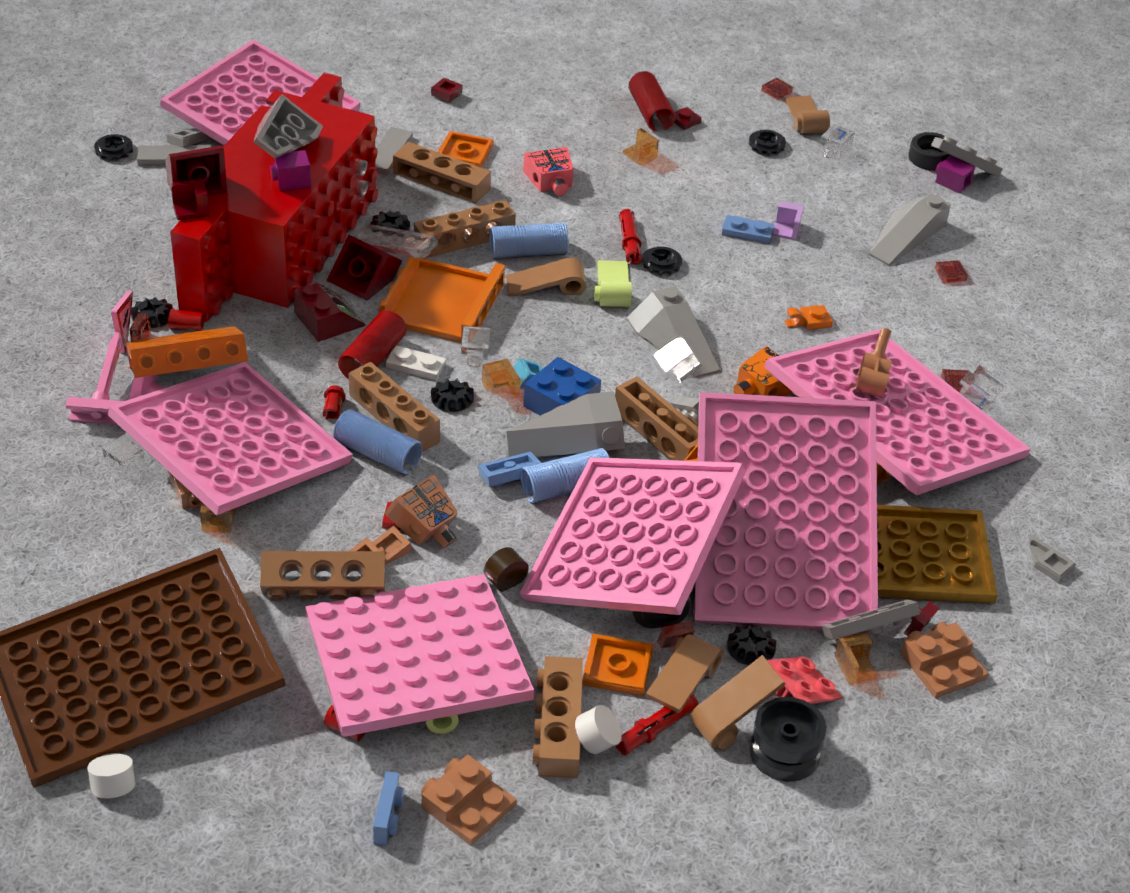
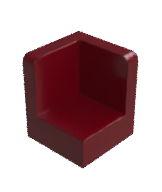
[171,179,209,220]

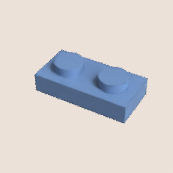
[721,215,774,244]
[478,451,541,487]
[373,771,405,846]

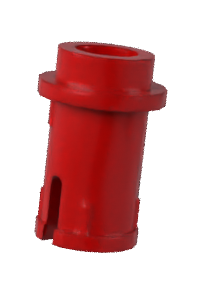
[322,385,346,419]

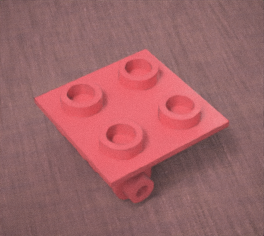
[767,656,843,704]

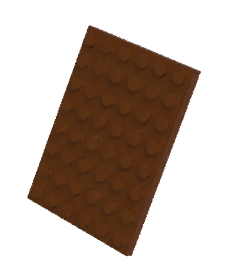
[0,548,286,788]

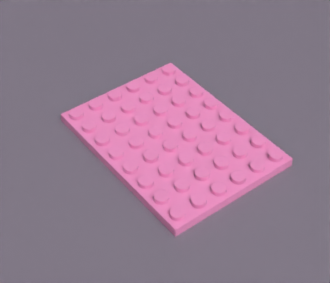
[764,329,1031,496]
[694,392,878,632]

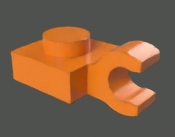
[784,305,833,330]

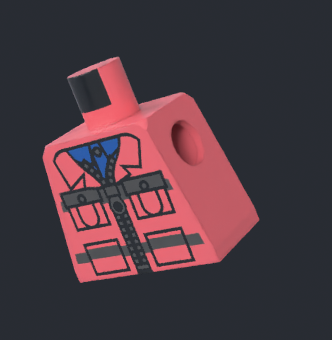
[523,147,573,196]

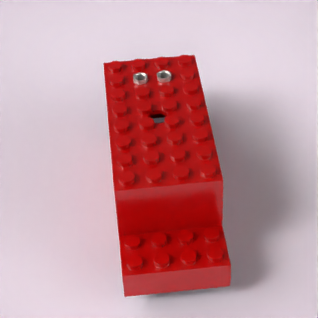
[170,72,379,322]

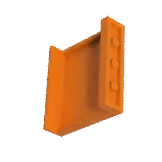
[378,245,505,345]
[126,326,248,378]

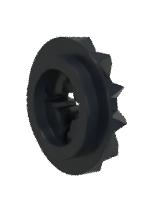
[749,130,786,155]
[94,134,133,161]
[370,210,410,239]
[642,246,682,276]
[131,297,173,328]
[430,378,474,412]
[727,624,777,665]

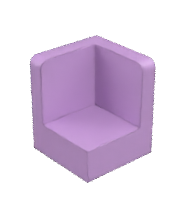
[773,201,804,240]

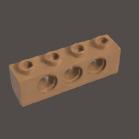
[393,142,491,203]
[414,200,516,259]
[349,362,440,452]
[615,376,698,461]
[260,551,385,599]
[532,656,583,778]

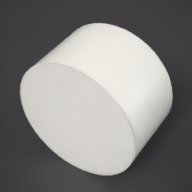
[575,705,621,754]
[88,754,135,798]

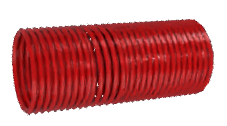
[628,71,676,131]
[338,310,407,379]

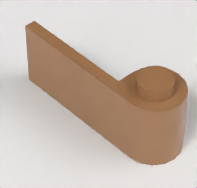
[785,96,830,134]
[506,258,586,296]
[646,634,723,713]
[690,655,786,750]

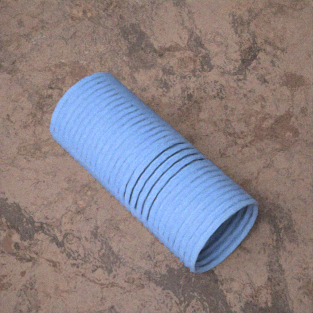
[490,222,569,259]
[333,409,422,475]
[521,448,610,503]

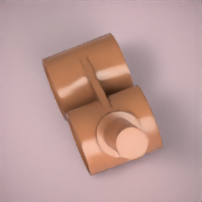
[855,328,892,398]

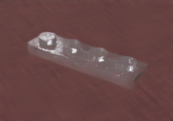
[355,224,438,259]

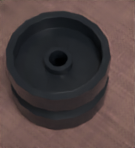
[750,697,827,782]

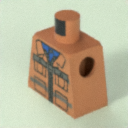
[385,475,457,549]

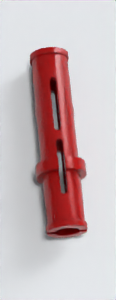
[619,209,642,265]
[615,694,699,756]

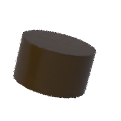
[484,547,529,592]

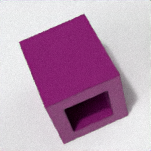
[270,150,311,191]
[935,155,976,194]

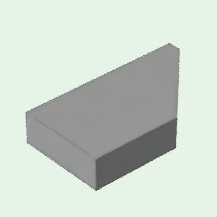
[167,129,212,147]
[1028,535,1076,583]

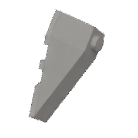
[253,95,323,159]
[869,193,951,266]
[627,286,720,378]
[506,391,625,457]

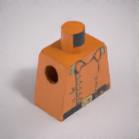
[733,346,793,397]

